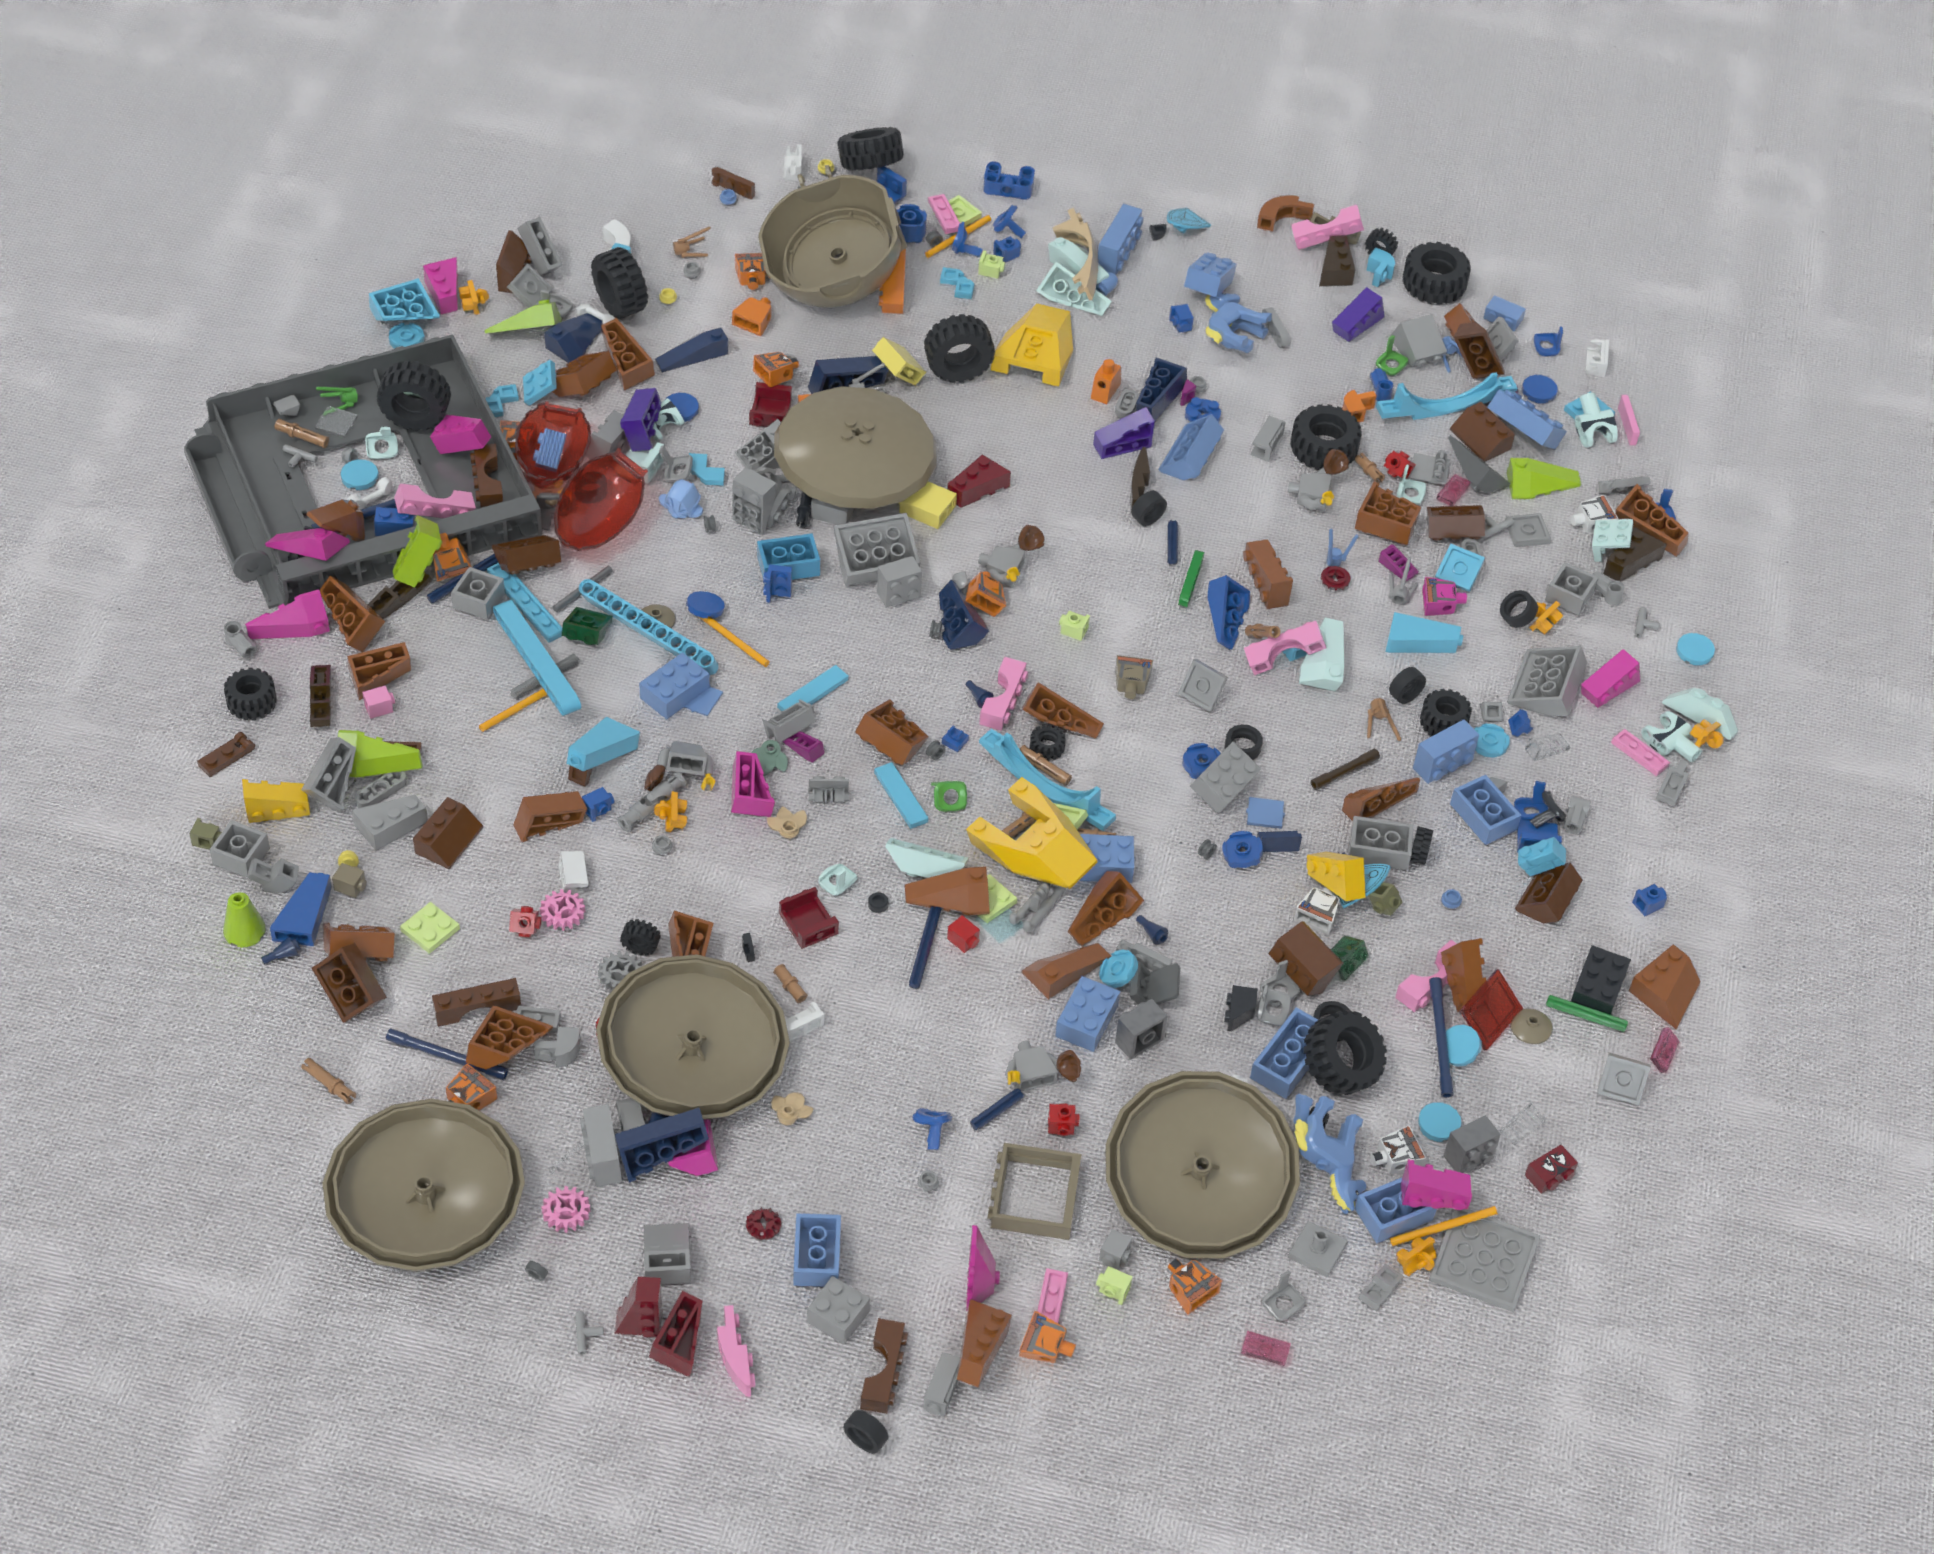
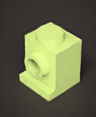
[978,250,1005,279]
[1059,611,1090,641]
[1096,1266,1133,1305]

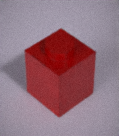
[947,915,980,953]

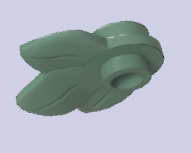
[751,740,788,776]

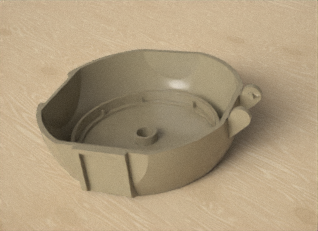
[758,165,907,308]

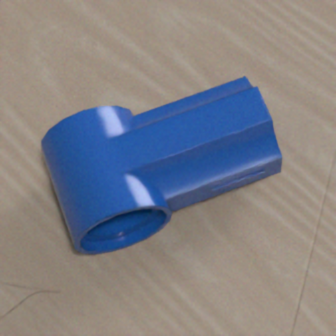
[1370,368,1394,401]

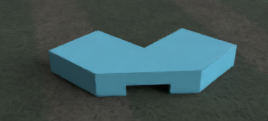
[940,267,974,299]
[485,384,519,417]
[689,453,725,486]

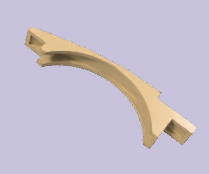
[1052,207,1098,301]

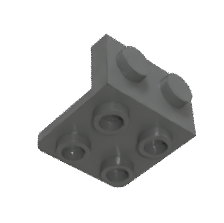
[1129,961,1181,1005]

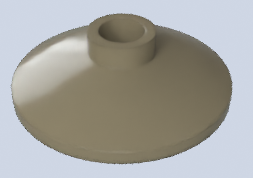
[641,604,675,629]
[1510,1009,1552,1044]

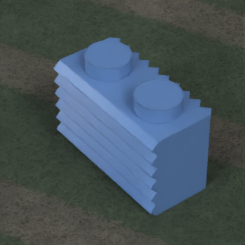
[1483,295,1526,331]
[533,428,567,472]

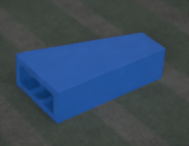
[270,872,332,947]

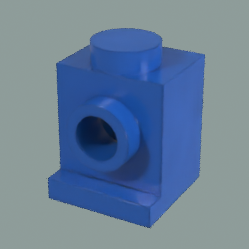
[993,236,1021,263]
[1169,304,1194,333]
[582,787,615,822]
[1632,884,1667,917]

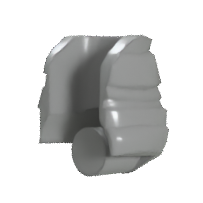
[952,571,970,595]

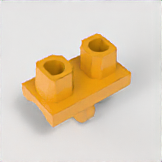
[458,280,489,315]
[1529,600,1563,635]
[1689,719,1724,748]
[654,791,687,833]
[1396,1237,1437,1276]

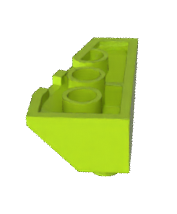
[485,299,562,334]
[1506,458,1581,499]

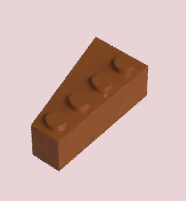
[601,318,655,391]
[1615,484,1689,557]
[1243,539,1293,609]
[319,576,385,652]
[957,1299,1012,1387]

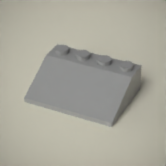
[833,513,921,586]
[1507,646,1587,716]

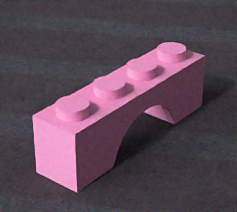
[1291,205,1364,250]
[394,484,476,518]
[1244,621,1327,675]
[979,657,1029,731]
[1395,940,1456,1012]

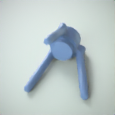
[1442,336,1463,373]
[1326,529,1359,566]

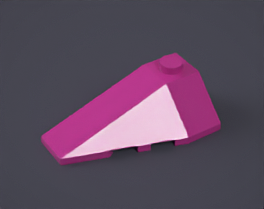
[966,1225,1000,1311]

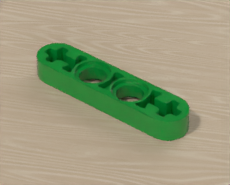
[1178,550,1205,608]

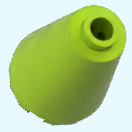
[223,892,266,948]

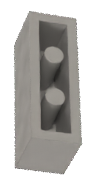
[517,217,563,276]

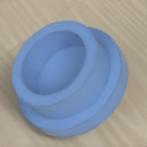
[720,189,737,205]
[1441,889,1462,909]

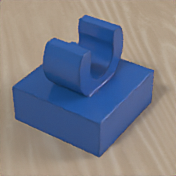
[1508,709,1533,737]
[941,726,969,753]

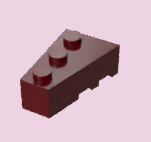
[947,454,1011,508]
[614,1276,663,1338]
[649,1290,703,1377]

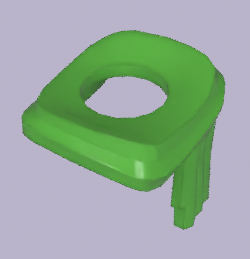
[1376,335,1408,375]
[931,781,967,812]

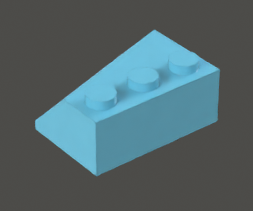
[369,278,440,321]

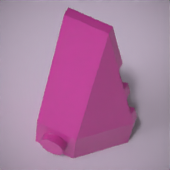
[265,528,350,561]
[245,590,330,639]
[668,1119,718,1176]

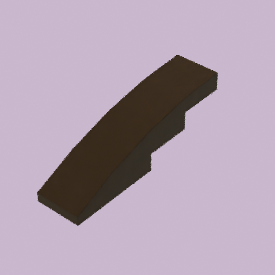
[1130,447,1150,511]
[368,573,432,619]
[309,665,331,727]

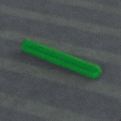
[1546,995,1628,1032]

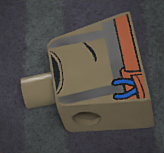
[1115,655,1153,699]

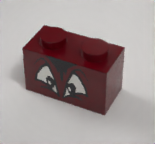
[1525,1144,1578,1194]

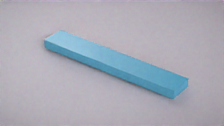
[487,563,562,643]

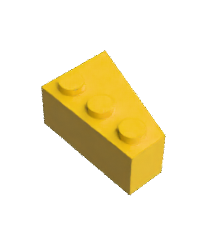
[242,779,310,823]
[1306,851,1366,901]

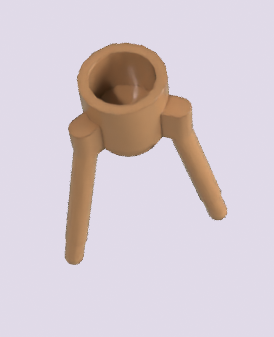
[673,226,711,258]
[1367,698,1401,741]

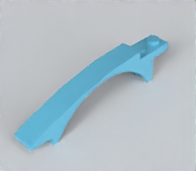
[1376,373,1518,420]
[979,729,1116,831]

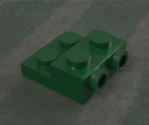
[562,607,613,645]

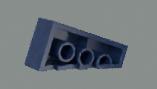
[808,356,888,394]
[1136,357,1187,421]
[614,1108,709,1183]

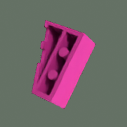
[423,257,458,315]
[430,414,491,454]
[1581,649,1640,708]
[731,751,775,817]
[1401,1159,1472,1210]

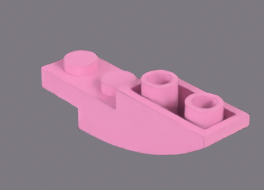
[717,1305,755,1397]

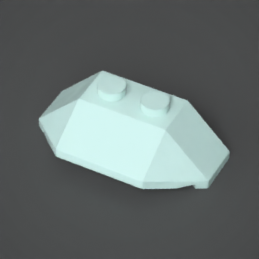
[1662,687,1738,740]
[886,838,969,878]

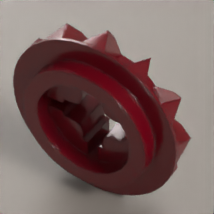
[1320,566,1351,591]
[746,1207,781,1240]

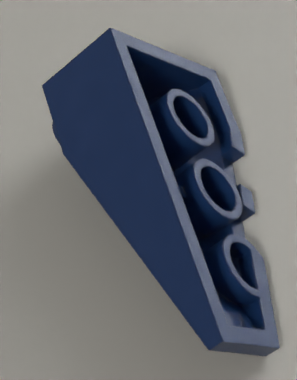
[544,313,603,363]
[655,327,728,372]
[939,579,989,650]

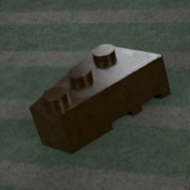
[1319,235,1356,287]
[1603,527,1666,582]

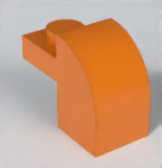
[1342,390,1377,423]

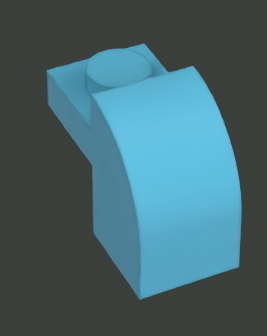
[1366,248,1395,287]

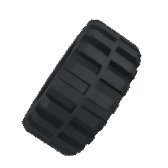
[837,127,904,170]
[1402,242,1471,305]
[591,247,648,319]
[924,314,995,383]
[377,361,451,431]
[1290,404,1362,470]
[1303,1010,1387,1095]

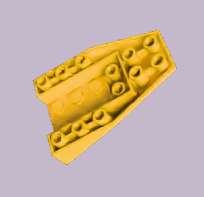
[991,303,1073,387]

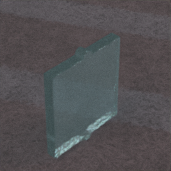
[976,908,1023,943]

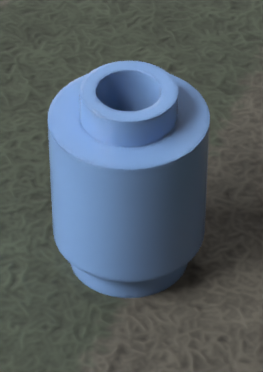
[1096,272,1118,296]

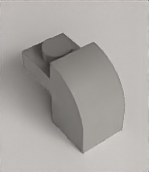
[247,858,299,893]
[534,1027,581,1068]

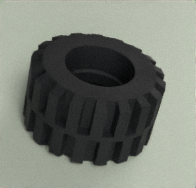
[224,668,277,720]
[1420,689,1472,736]

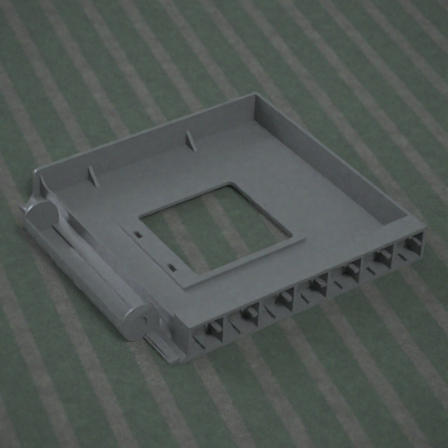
[184,334,542,609]

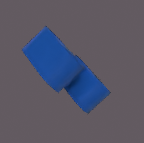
[983,161,1035,200]

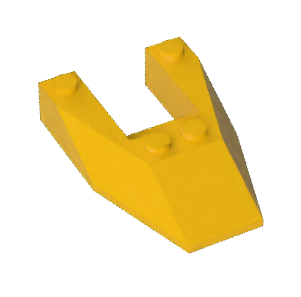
[966,777,1098,889]

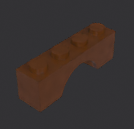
[470,444,503,508]
[432,978,521,1027]
[860,1318,908,1414]

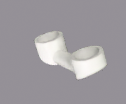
[576,303,615,324]
[347,477,392,510]

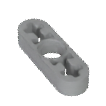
[1262,307,1290,347]
[355,771,407,808]

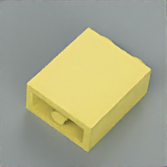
[872,337,926,386]
[898,482,957,529]

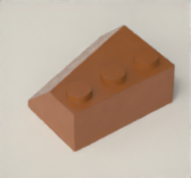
[552,351,617,397]
[1355,481,1421,545]
[855,699,929,765]
[323,923,395,961]
[1629,944,1701,1030]
[466,1005,553,1069]

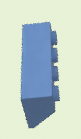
[1158,414,1224,480]

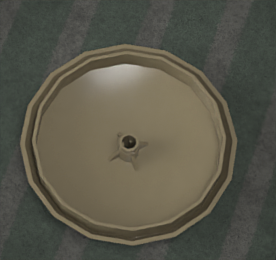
[774,387,937,509]
[596,954,790,1120]
[1105,1071,1300,1259]
[322,1098,525,1272]

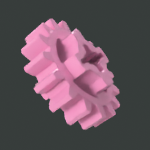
[540,889,585,931]
[541,1186,590,1233]

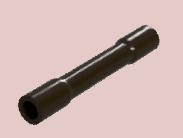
[1310,748,1380,790]

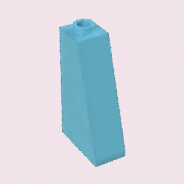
[1385,612,1464,653]
[566,717,640,771]

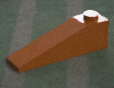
[1342,777,1420,821]
[1068,871,1144,946]

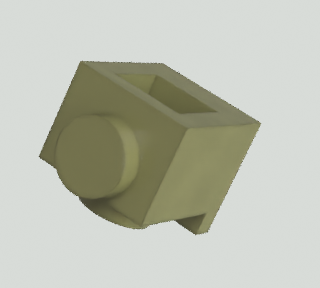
[189,818,222,850]

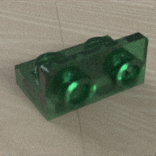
[1331,935,1369,980]

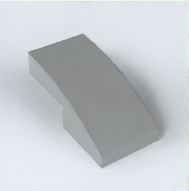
[1358,1264,1404,1311]

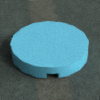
[388,323,425,348]
[341,459,379,490]
[1676,633,1715,665]
[1474,723,1510,758]
[1099,949,1138,988]
[1446,1025,1482,1066]
[1418,1102,1461,1142]

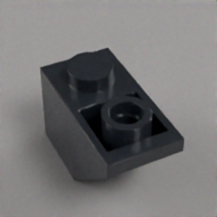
[1224,985,1258,1032]

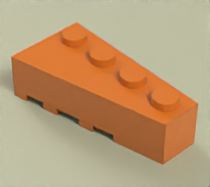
[879,248,906,314]

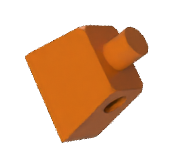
[732,297,772,336]
[1091,359,1121,405]

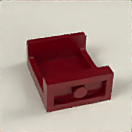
[749,382,792,427]
[779,887,839,949]

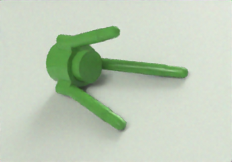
[316,387,358,417]

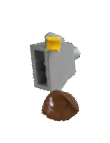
[1287,449,1349,512]
[978,525,1045,588]
[644,741,715,791]
[1005,1041,1082,1092]

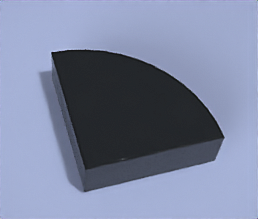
[1149,224,1167,241]
[742,932,755,962]

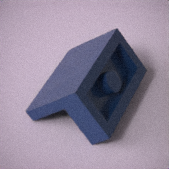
[1257,831,1302,852]

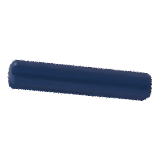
[1167,520,1178,565]
[970,1088,1024,1130]

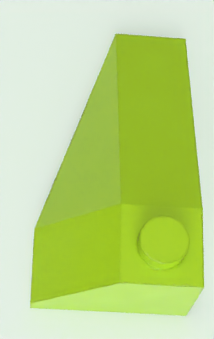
[338,730,423,778]

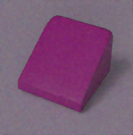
[1180,379,1196,406]

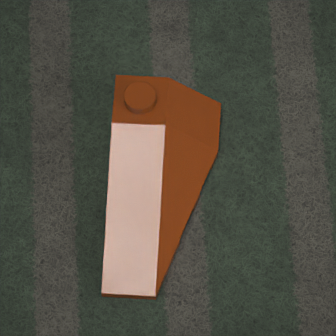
[306,499,365,542]
[1022,682,1104,738]
[904,867,990,915]
[1022,943,1111,1000]

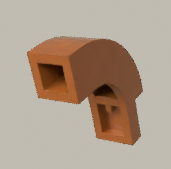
[1257,195,1315,231]

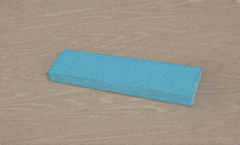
[777,665,849,711]
[874,762,928,829]

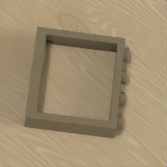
[987,1143,1082,1240]

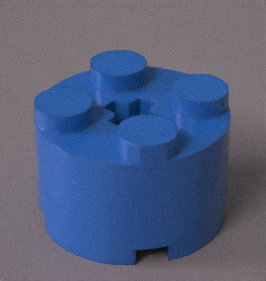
[897,204,927,243]

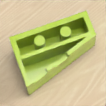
[393,515,442,587]

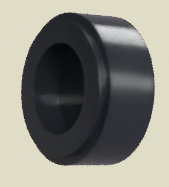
[868,892,889,913]

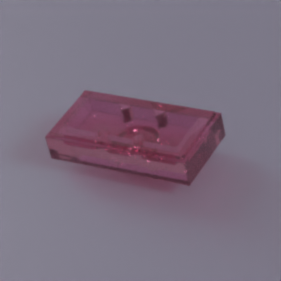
[1436,474,1471,506]
[1650,1027,1680,1073]
[1241,1330,1291,1366]

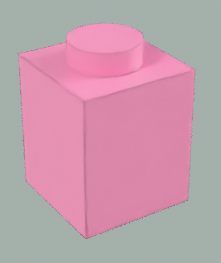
[363,686,395,719]

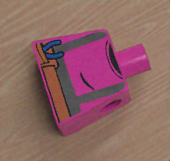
[1422,577,1467,616]

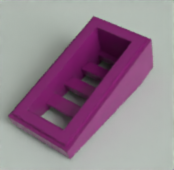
[1378,544,1419,582]
[782,731,825,763]

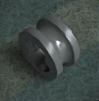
[926,230,943,248]
[704,515,716,532]
[929,620,942,638]
[926,740,945,760]
[1198,839,1217,859]

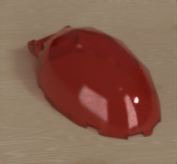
[515,401,591,490]
[553,448,648,552]

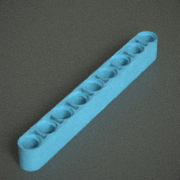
[579,579,719,675]
[492,600,582,716]

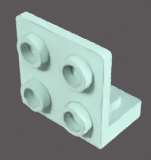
[616,442,665,484]
[1592,519,1633,562]

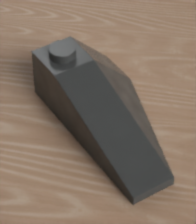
[1448,435,1511,494]

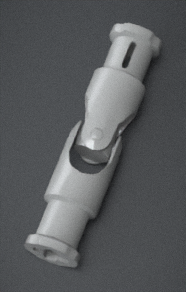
[617,772,686,832]

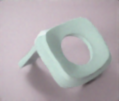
[365,427,398,459]
[1397,465,1426,505]
[818,863,858,896]

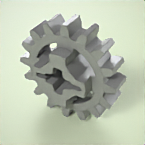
[598,951,642,990]

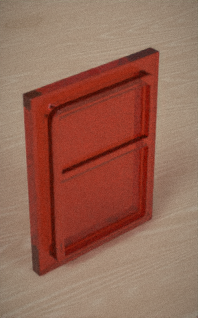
[1460,969,1523,1050]

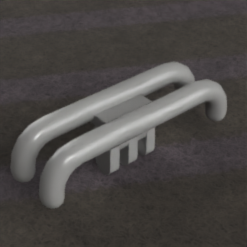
[1009,882,1066,932]

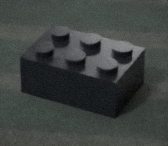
[1571,945,1631,1015]

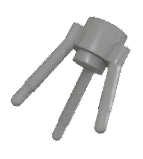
[849,363,888,393]
[1389,557,1418,605]

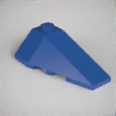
[1207,575,1250,650]

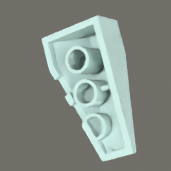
[1048,237,1109,284]
[1036,262,1112,316]
[1299,617,1344,691]

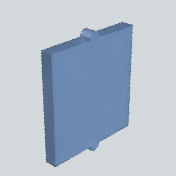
[684,686,723,716]
[1246,797,1285,829]

